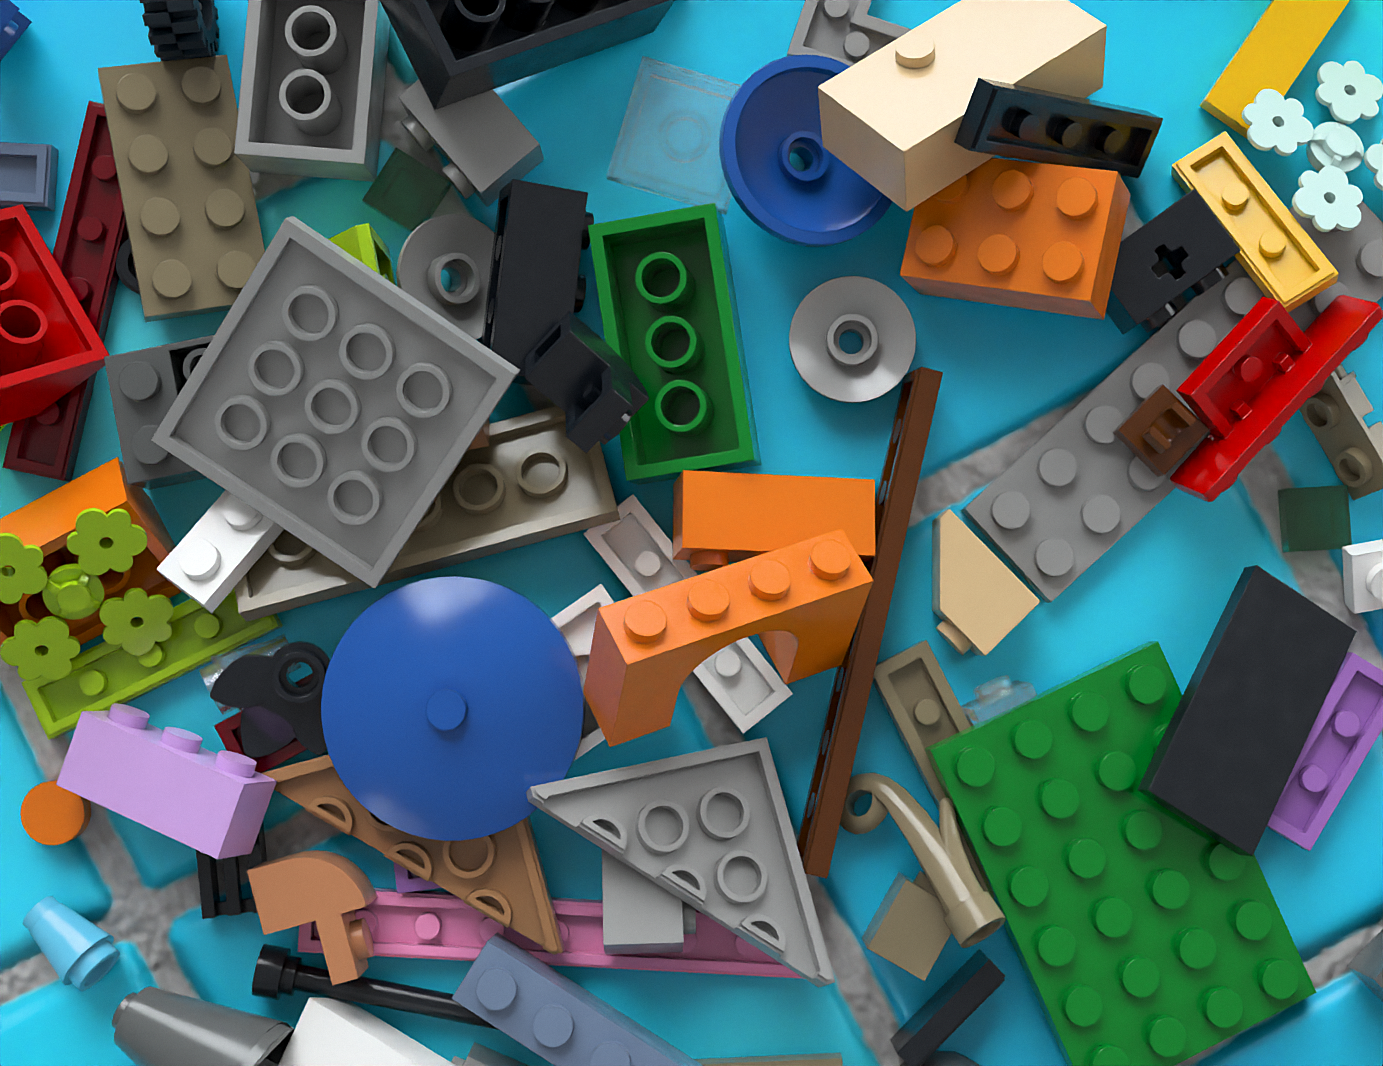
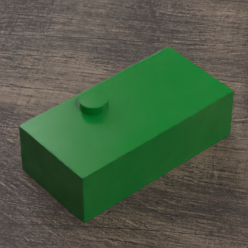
[588,203,762,485]

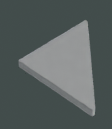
[526,737,835,987]

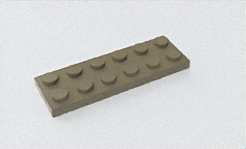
[218,406,621,621]

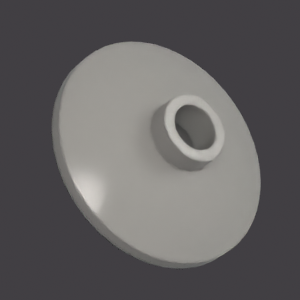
[396,214,494,340]
[789,276,916,403]

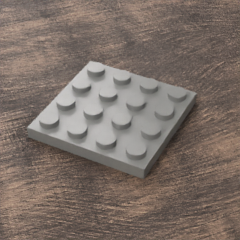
[151,216,520,589]

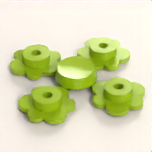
[0,508,174,680]

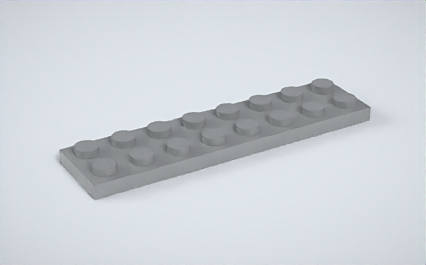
[961,201,1383,603]

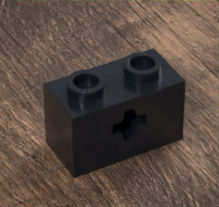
[1106,189,1241,335]

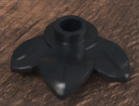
[210,641,330,758]

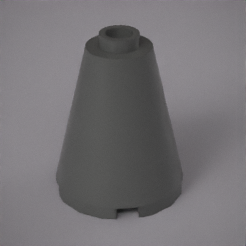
[112,986,295,1066]

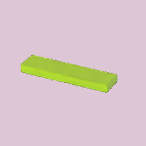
[21,588,283,740]

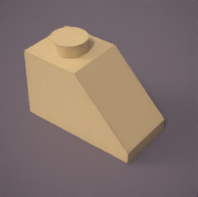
[932,509,1041,656]

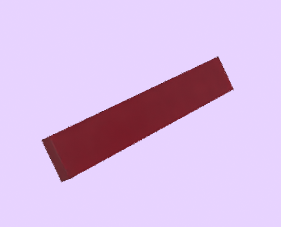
[2,101,129,482]

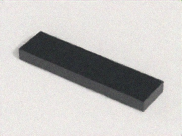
[954,77,1163,178]

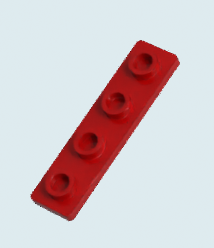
[1170,295,1383,502]

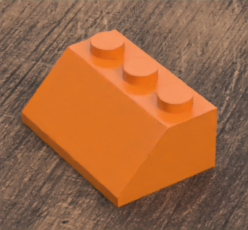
[0,457,182,648]

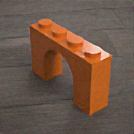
[583,528,874,747]

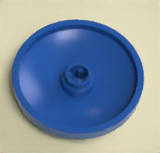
[321,576,586,841]

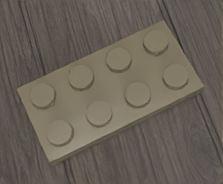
[98,55,265,322]

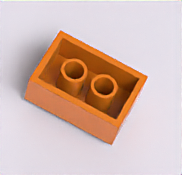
[900,158,1131,320]

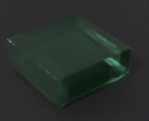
[362,147,452,233]
[1278,485,1352,553]

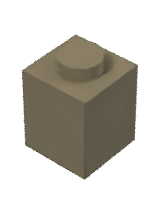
[862,871,952,981]

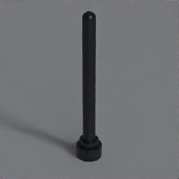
[252,944,499,1030]

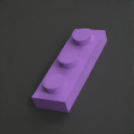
[1266,652,1383,851]

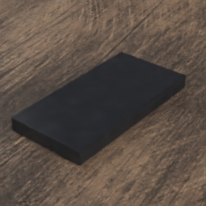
[1137,565,1357,856]

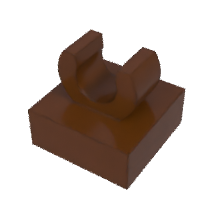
[1113,384,1209,477]

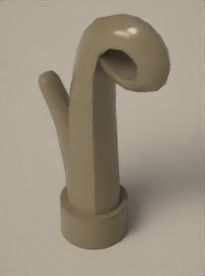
[840,772,1006,948]

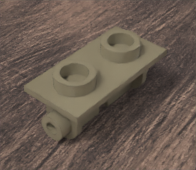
[1299,364,1383,500]

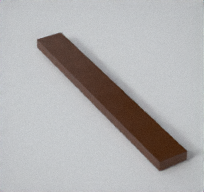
[797,367,943,878]

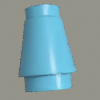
[23,896,120,991]

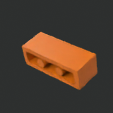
[672,470,875,571]

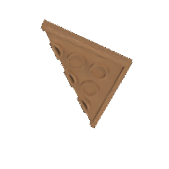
[261,754,565,955]

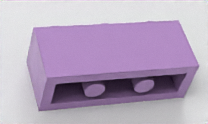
[56,703,277,859]

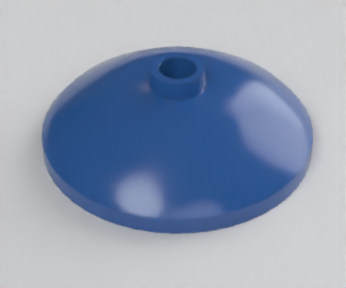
[719,54,893,247]

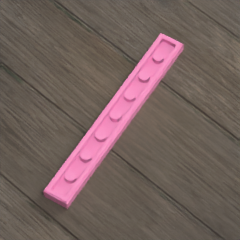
[298,888,805,979]

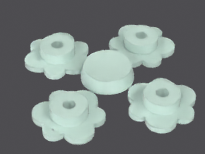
[1242,61,1383,232]

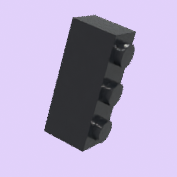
[481,179,594,386]

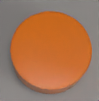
[20,779,91,845]

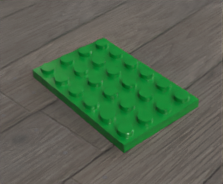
[924,641,1317,1066]

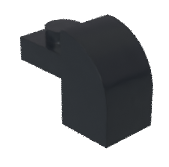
[525,311,649,453]

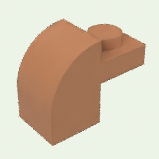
[247,850,377,986]

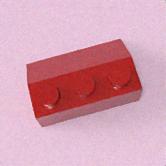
[0,204,110,426]

